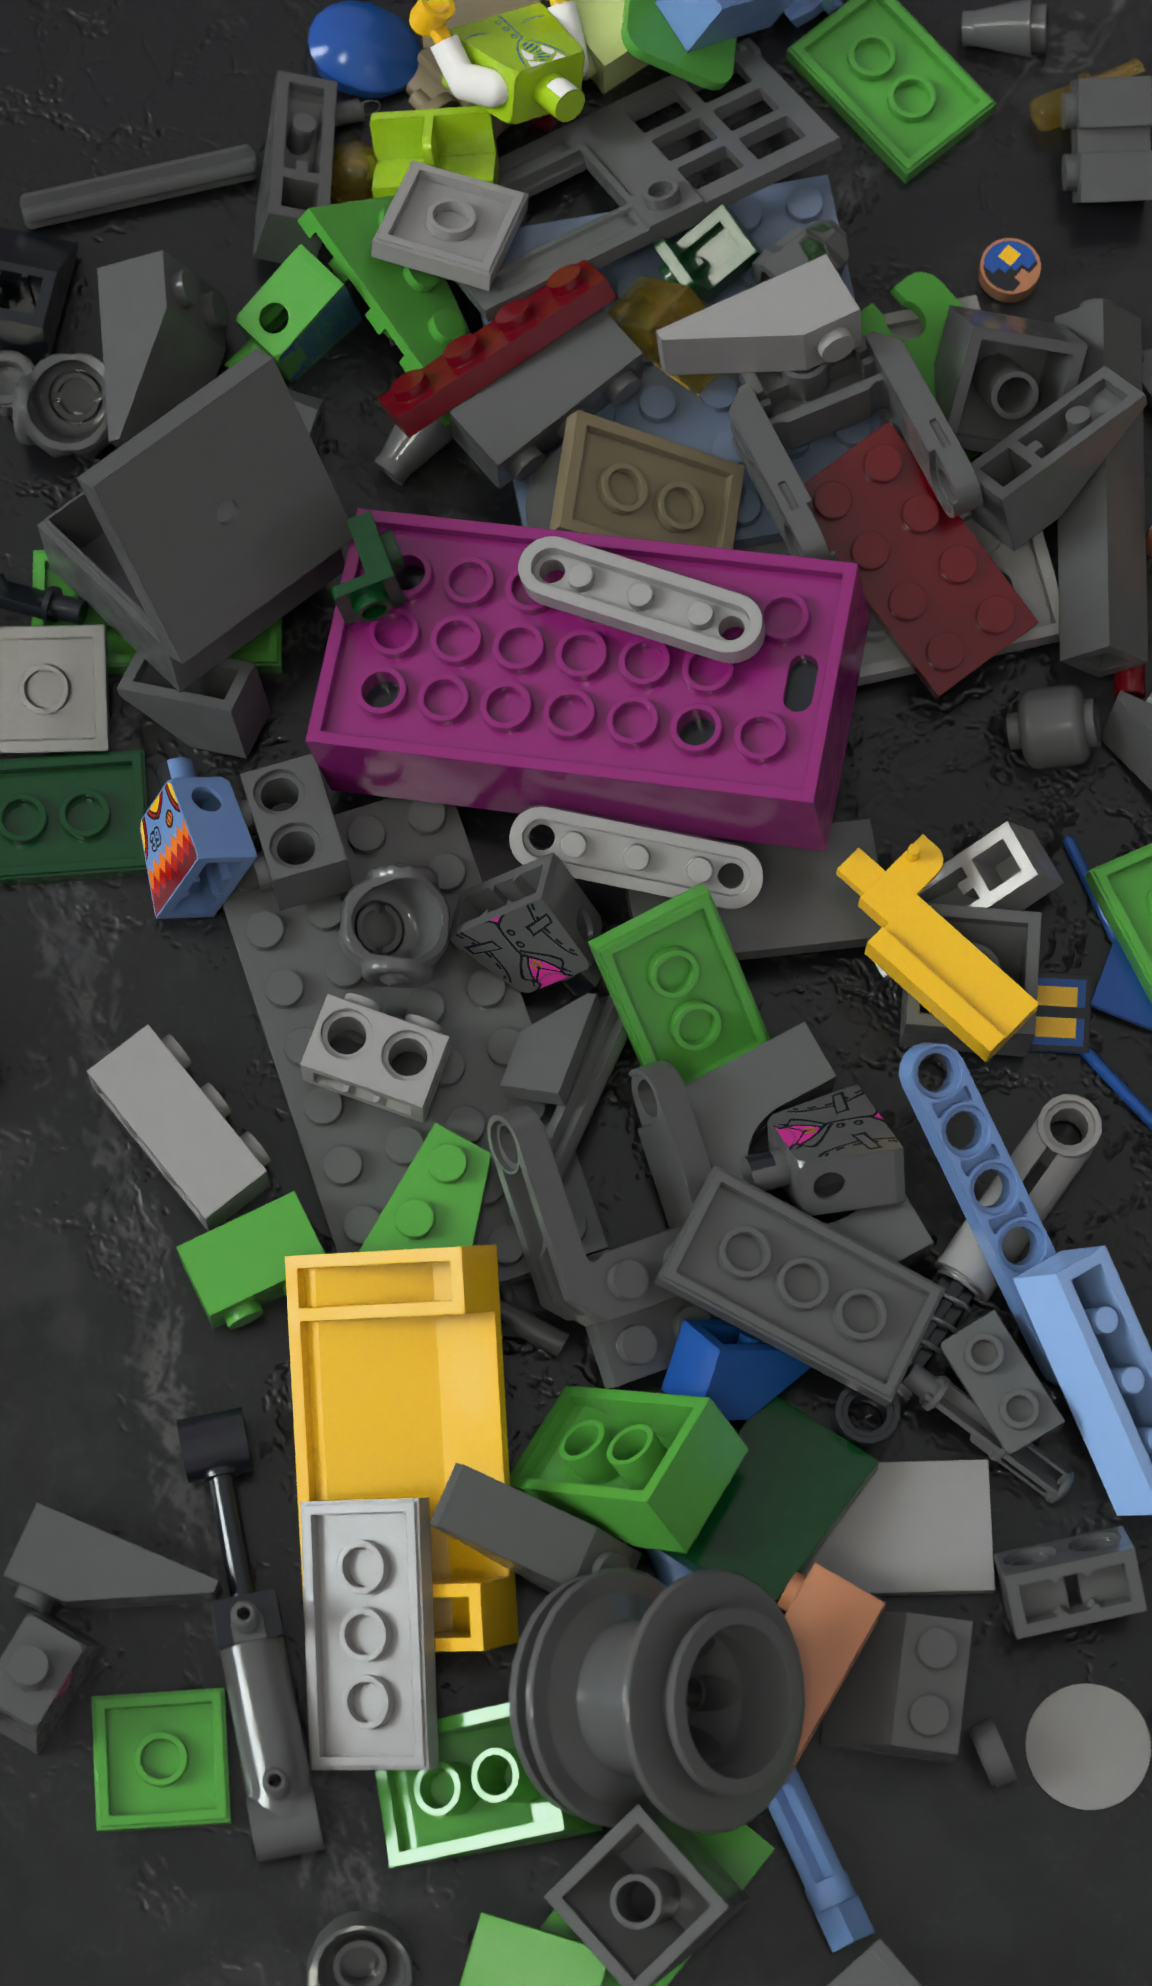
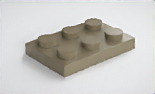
[549,410,745,549]

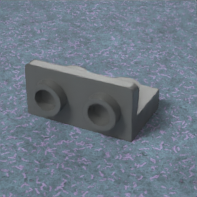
[941,1310,1065,1455]

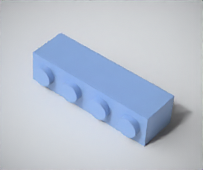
[1013,1245,1152,1516]

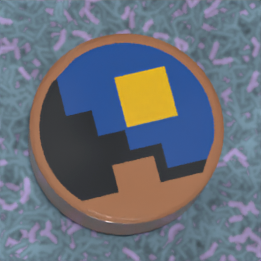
[978,238,1041,303]

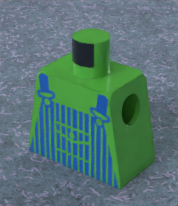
[224,244,363,382]

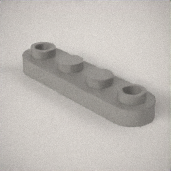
[518,536,766,663]
[509,804,763,909]

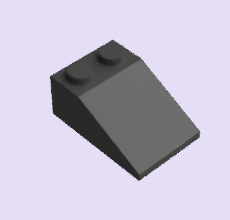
[97,250,229,448]

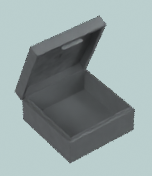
[37,349,353,692]

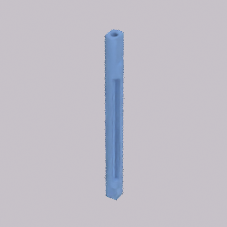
[645,1548,875,1952]

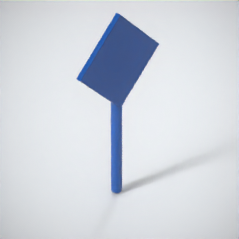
[1063,835,1152,1031]

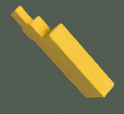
[836,834,1039,1063]

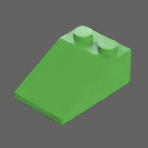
[510,1385,749,1553]
[375,1702,602,1868]

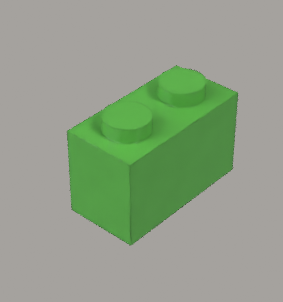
[176,1191,325,1329]

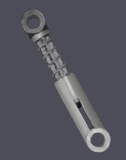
[831,1094,1102,1455]

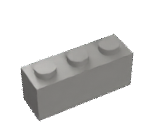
[87,1025,271,1232]

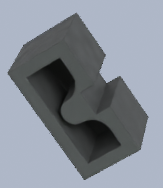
[1060,76,1152,203]

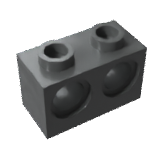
[237,753,353,911]
[994,1526,1147,1639]

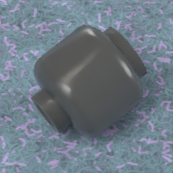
[1007,684,1101,770]

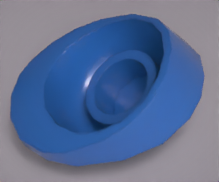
[308,0,420,99]

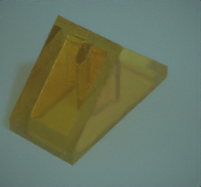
[607,276,717,397]

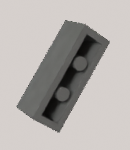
[450,308,643,490]

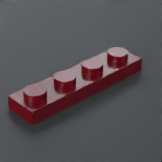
[378,259,617,438]

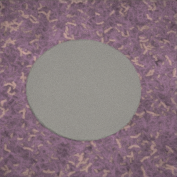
[1025,1683,1151,1810]

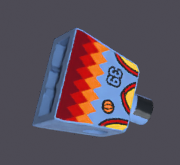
[140,757,257,919]

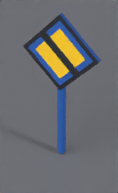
[1029,972,1152,1131]

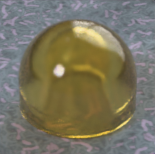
[331,140,380,203]

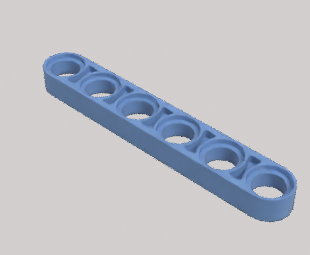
[899,1042,1060,1386]

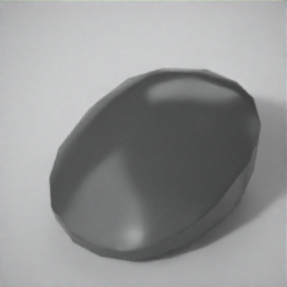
[306,1911,414,1986]

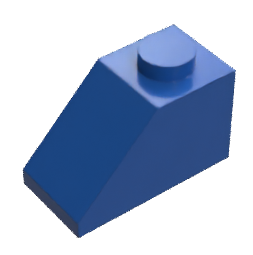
[661,1319,811,1420]

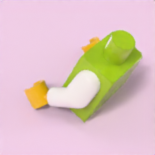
[409,0,589,124]

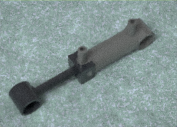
[177,1407,325,1863]

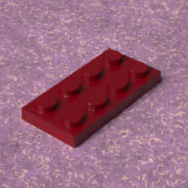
[804,421,1039,699]

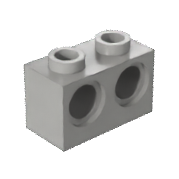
[300,993,450,1123]

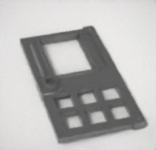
[456,37,843,323]

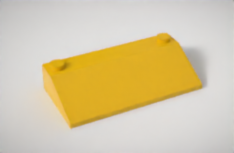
[285,1244,519,1652]

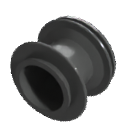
[509,1567,805,1834]

